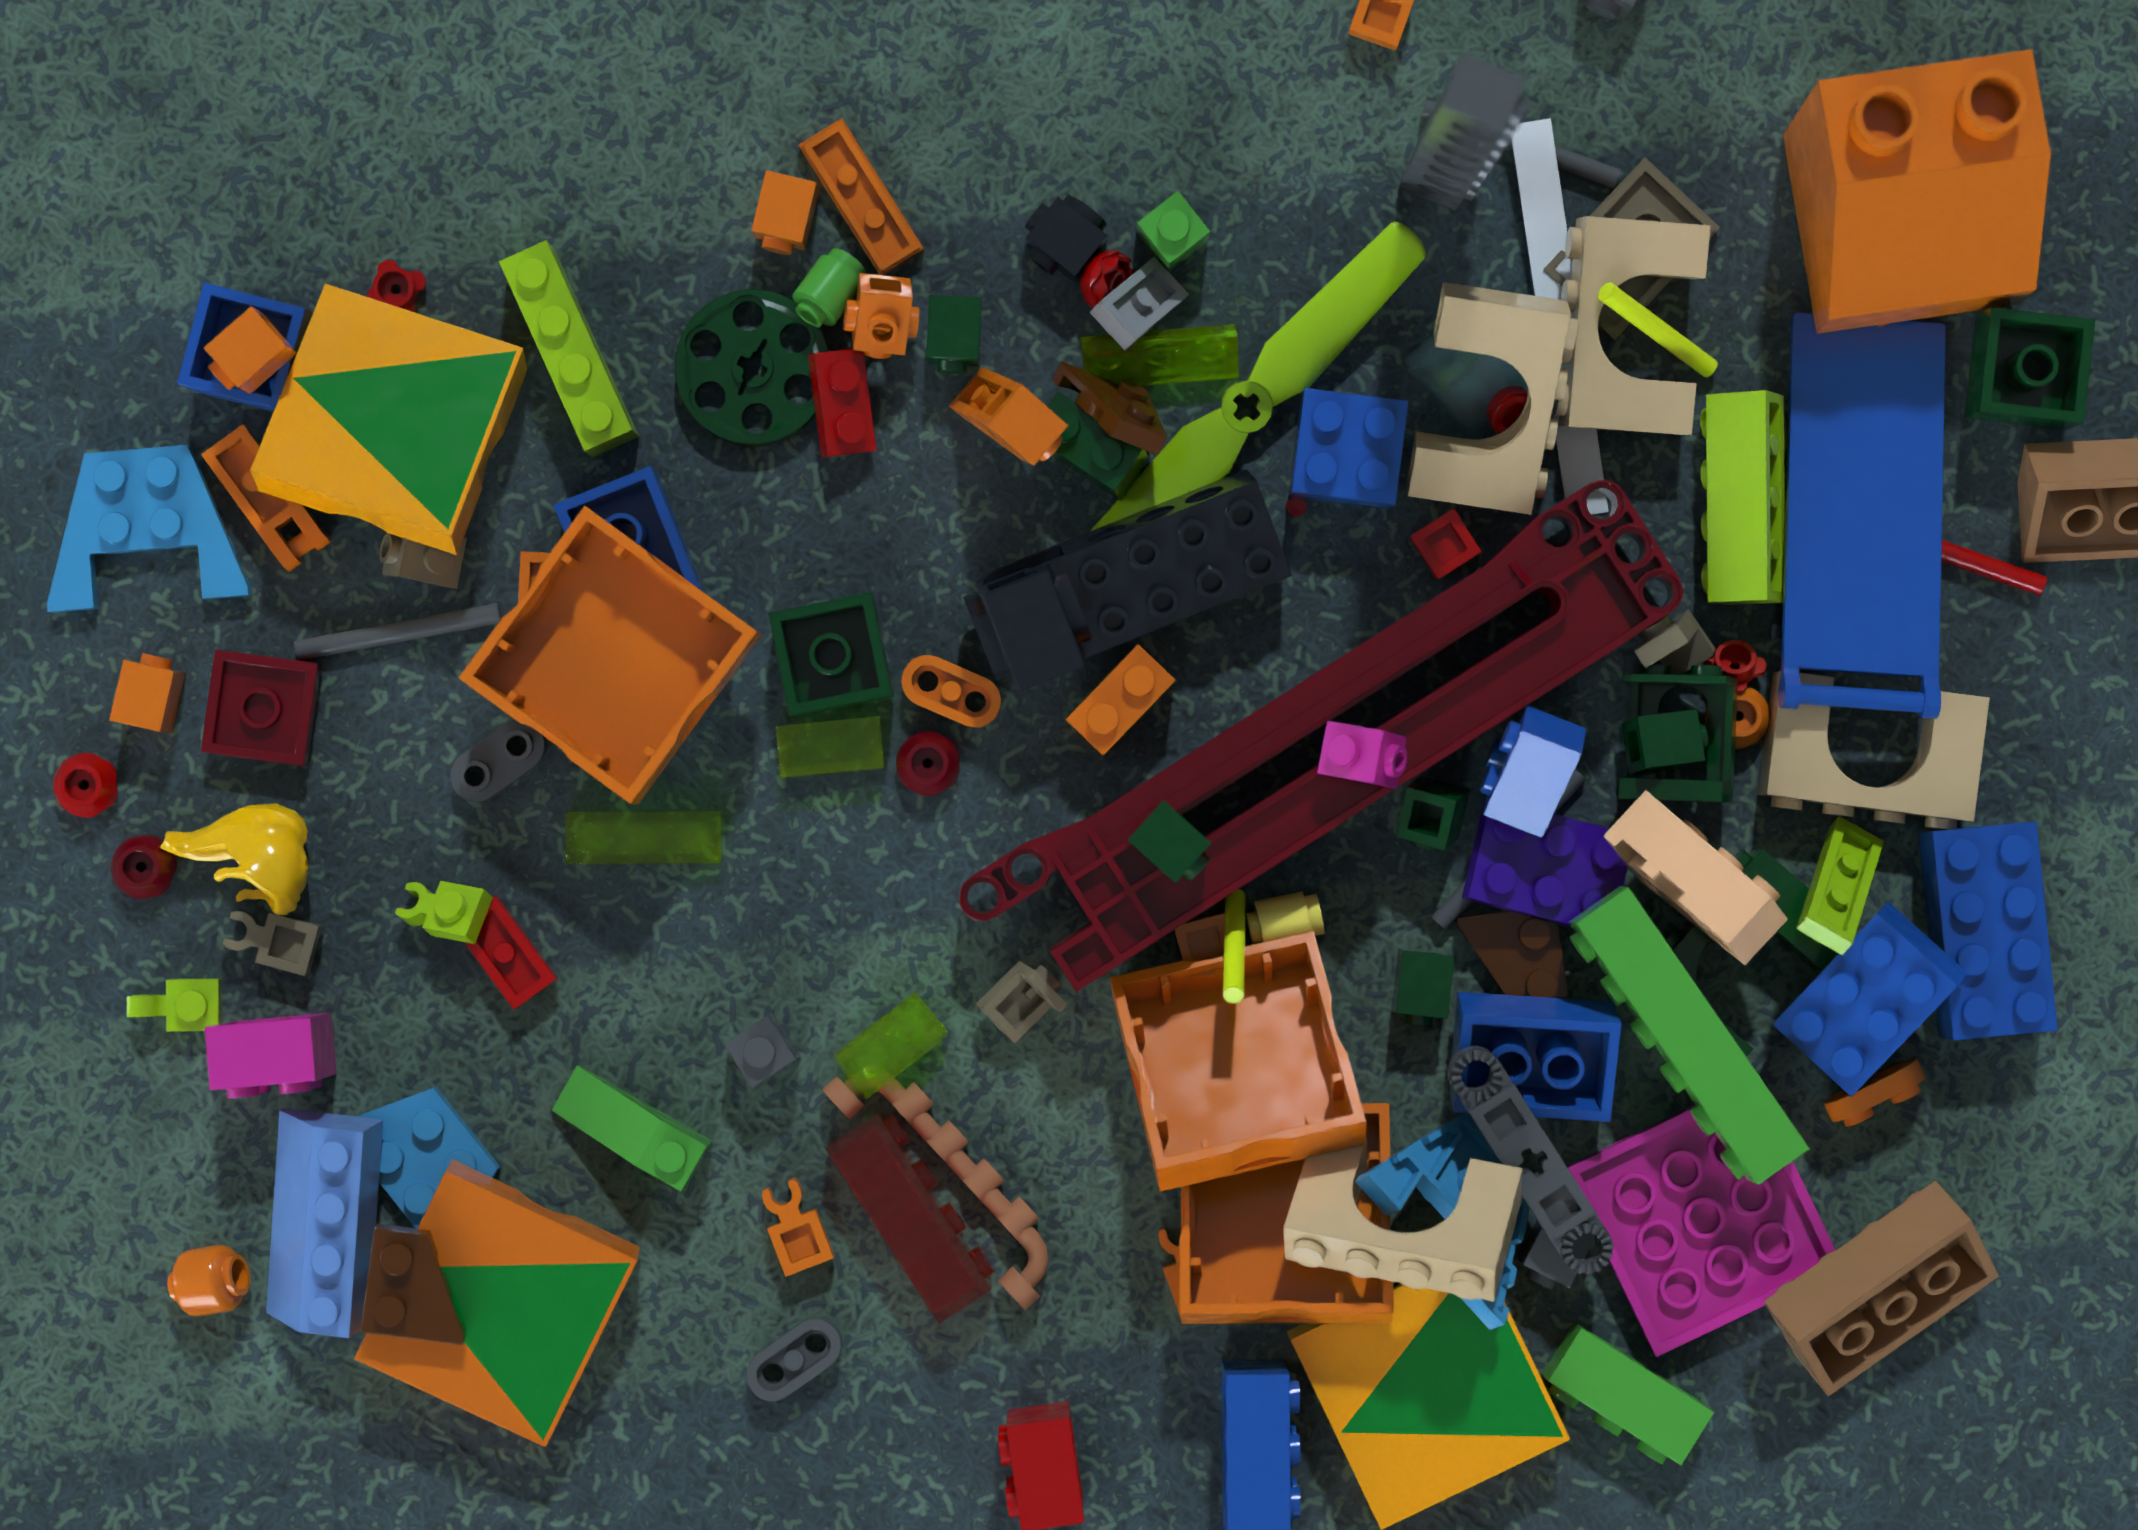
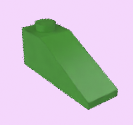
[552,1065,712,1192]

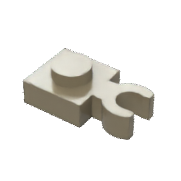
[222,911,323,976]

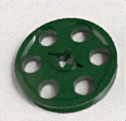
[675,289,829,446]

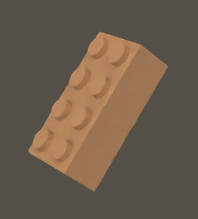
[1764,1180,1999,1396]

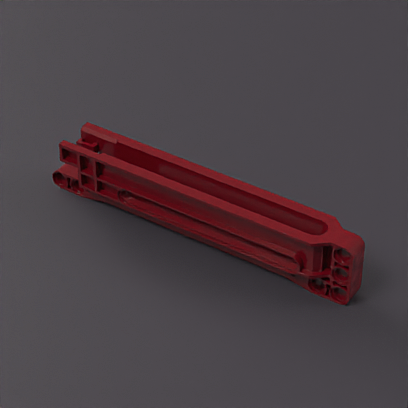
[959,480,1683,992]

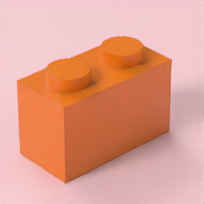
[1066,644,1176,757]

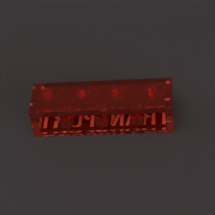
[825,1110,995,1324]

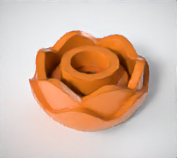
[1705,686,1770,749]

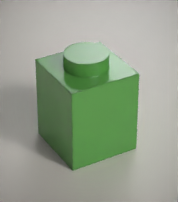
[1136,191,1210,272]

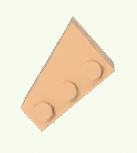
[1603,790,1788,965]

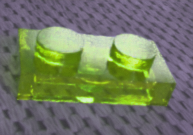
[776,716,885,778]
[833,992,947,1100]

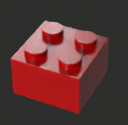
[997,1401,1084,1530]

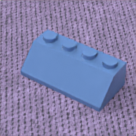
[266,1108,383,1338]

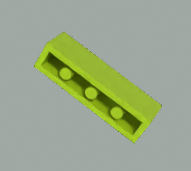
[499,240,639,458]
[1700,390,1785,605]

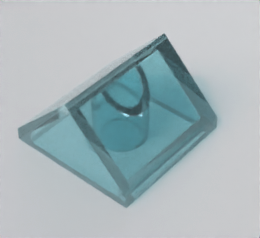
[1403,335,1528,439]

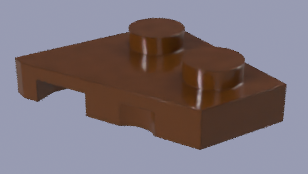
[1052,361,1167,455]
[1456,911,1569,999]
[360,1224,466,1345]

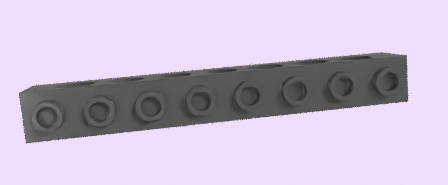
[1399,52,1530,211]

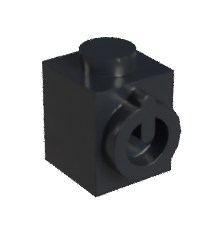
[1024,194,1107,283]

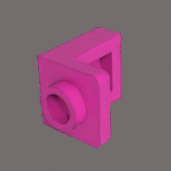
[1317,721,1407,789]

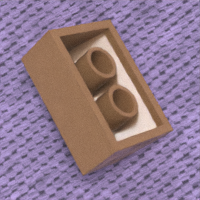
[2017,438,2138,563]

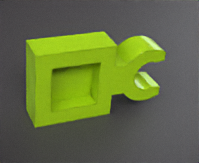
[395,881,493,944]

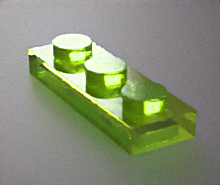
[1081,324,1239,386]
[565,811,723,864]

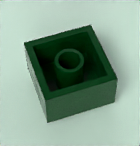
[1964,307,2096,430]
[768,592,895,718]

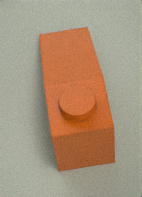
[949,367,1068,466]

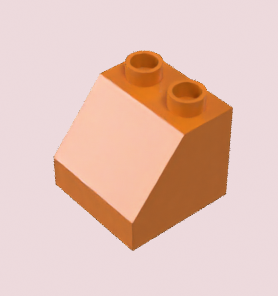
[1783,49,2051,334]

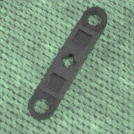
[1448,1046,1613,1274]

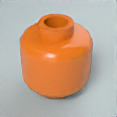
[167,1245,251,1316]

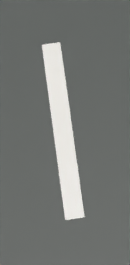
[1512,118,1609,515]

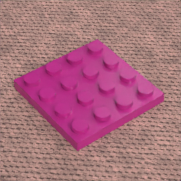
[1566,1104,1836,1357]

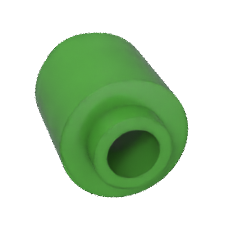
[792,248,865,327]

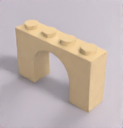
[1552,216,1711,435]
[1407,282,1578,515]
[1757,671,1990,830]
[1283,1138,1523,1302]

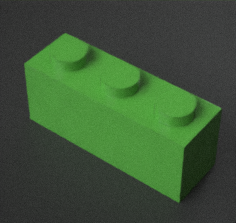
[1542,1321,1715,1465]

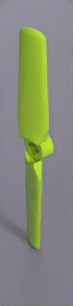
[1091,222,1426,531]

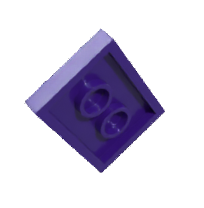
[1462,797,1628,928]

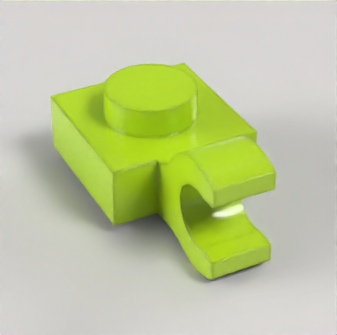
[127,978,222,1032]

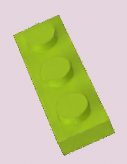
[1796,816,1884,955]

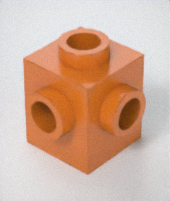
[843,273,919,359]

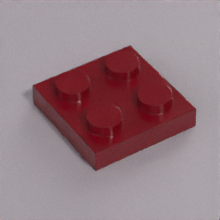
[200,649,322,766]

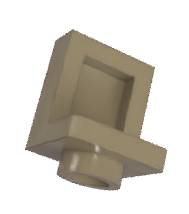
[379,533,467,589]
[1634,609,1715,675]
[975,961,1067,1044]

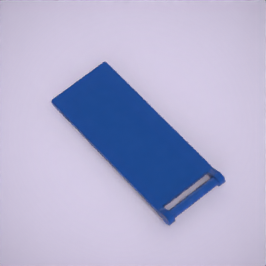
[1778,313,1946,719]

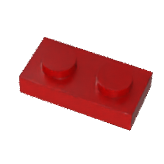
[808,349,877,458]
[464,895,558,1010]

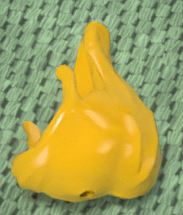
[160,803,308,915]

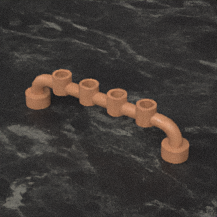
[821,1070,1049,1311]

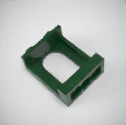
[1618,664,1738,803]

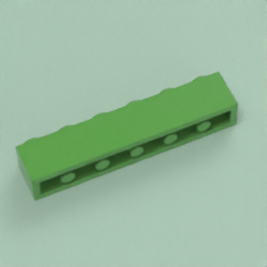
[1569,886,1810,1185]

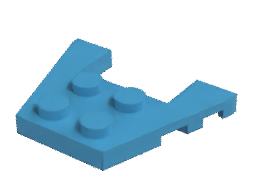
[47,445,253,613]
[357,1087,500,1229]
[1355,1113,1530,1330]

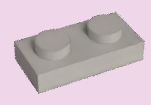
[1089,257,1189,350]

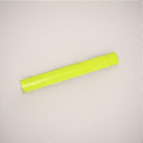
[1598,282,1718,377]
[1223,889,1246,1004]

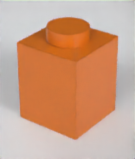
[751,170,820,255]
[204,306,297,394]
[109,653,186,733]

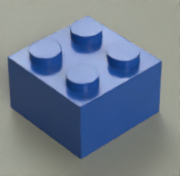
[177,282,313,412]
[1288,388,1408,510]

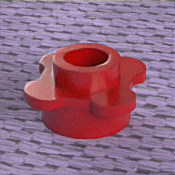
[366,260,426,312]
[1704,640,1766,694]

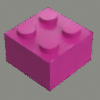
[204,1012,337,1099]

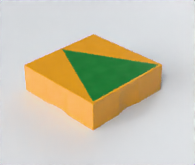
[250,283,527,555]
[1287,1282,1571,1530]

